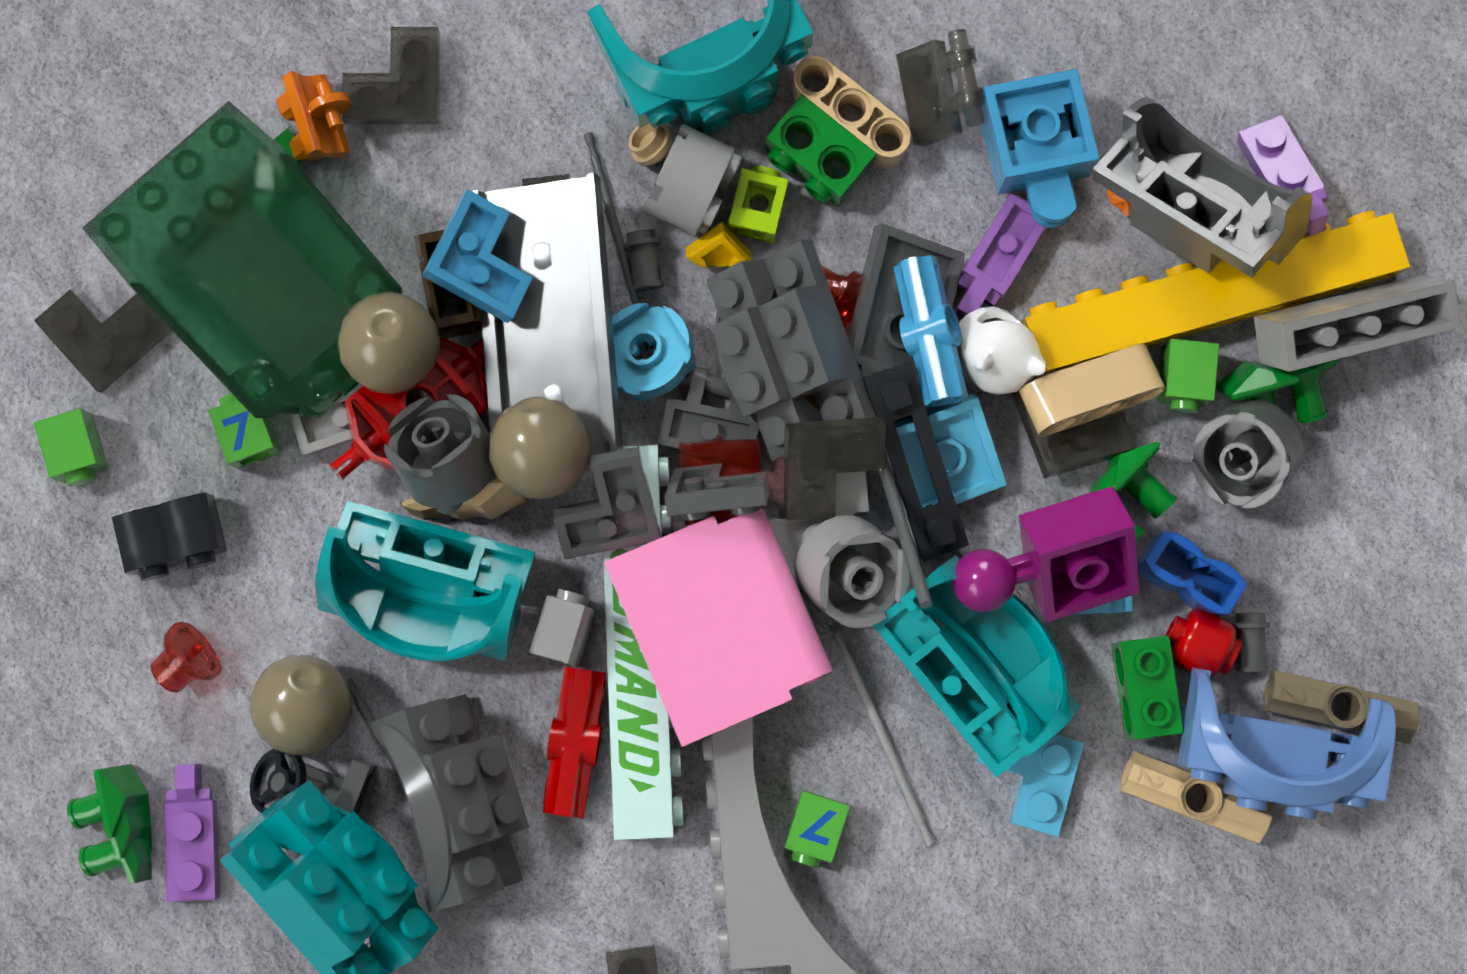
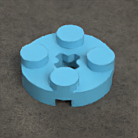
[612,303,696,402]

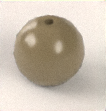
[337,292,441,394]
[489,397,591,499]
[250,655,352,755]

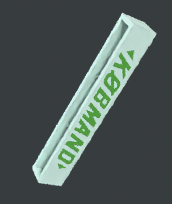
[603,445,683,840]

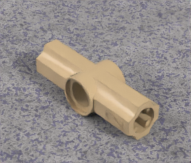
[1119,751,1274,844]

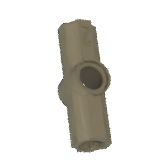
[1263,670,1420,744]

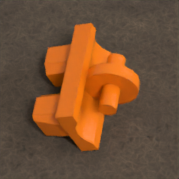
[276,71,351,161]

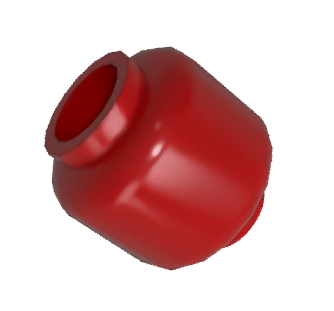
[1165,608,1241,679]

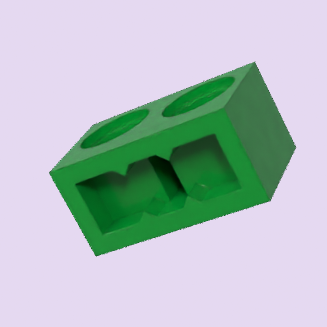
[765,94,877,207]
[1111,635,1184,740]

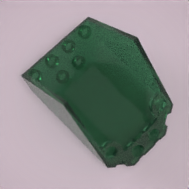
[82,101,402,418]

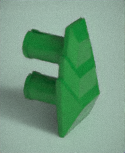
[1216,359,1339,423]
[1089,441,1177,542]
[67,764,152,884]

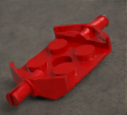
[329,336,488,481]

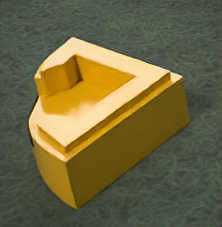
[685,222,752,268]

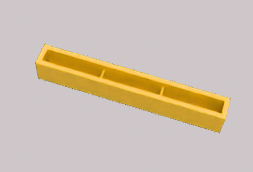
[1022,210,1410,379]

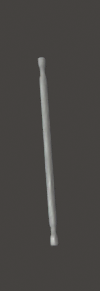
[833,629,935,847]

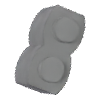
[529,589,596,667]

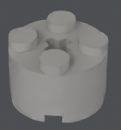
[643,124,742,236]
[796,515,910,628]

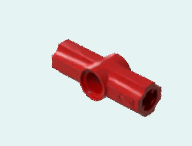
[542,666,606,818]

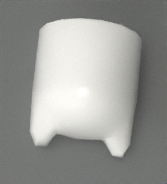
[957,307,1047,395]

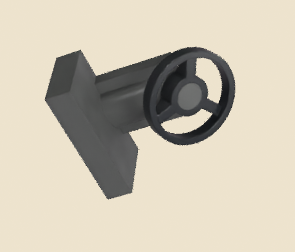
[250,749,377,815]

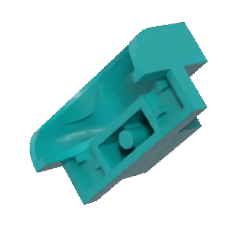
[315,501,535,661]
[872,555,1080,778]
[220,780,439,974]

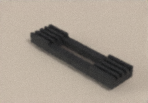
[862,361,969,561]

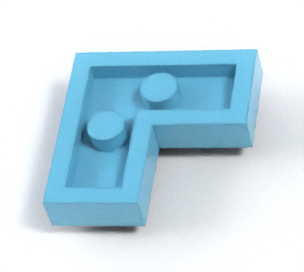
[976,735,1084,837]

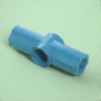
[893,255,968,408]

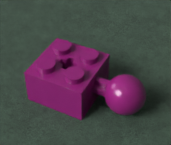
[952,486,1139,623]

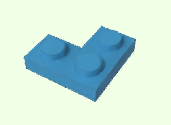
[422,189,533,323]

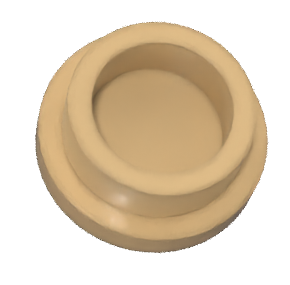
[628,124,673,166]

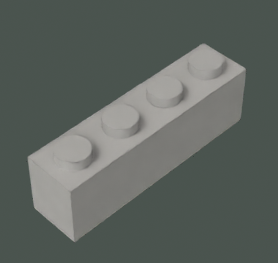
[1254,274,1460,372]

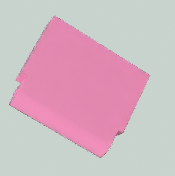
[604,507,833,747]

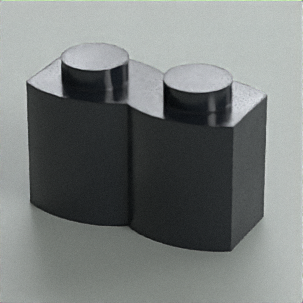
[112,492,227,581]

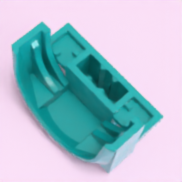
[587,0,814,136]

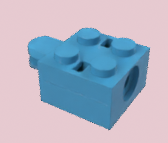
[976,69,1099,228]

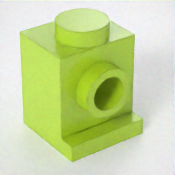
[728,166,789,244]

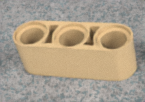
[792,56,911,169]
[1019,344,1165,437]

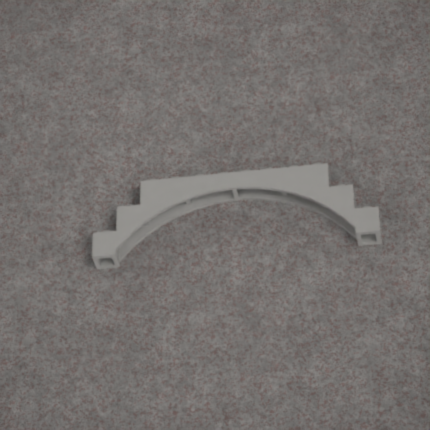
[702,463,869,974]

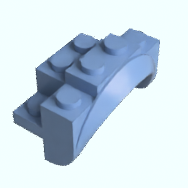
[1177,668,1396,820]

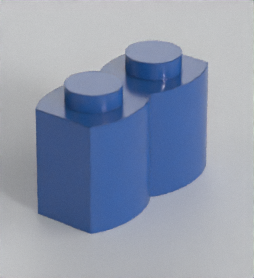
[1137,532,1247,616]

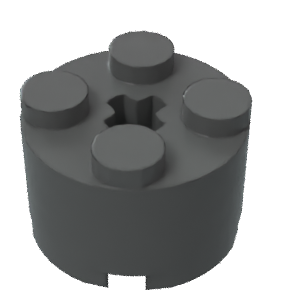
[385,394,497,514]
[1192,399,1305,508]

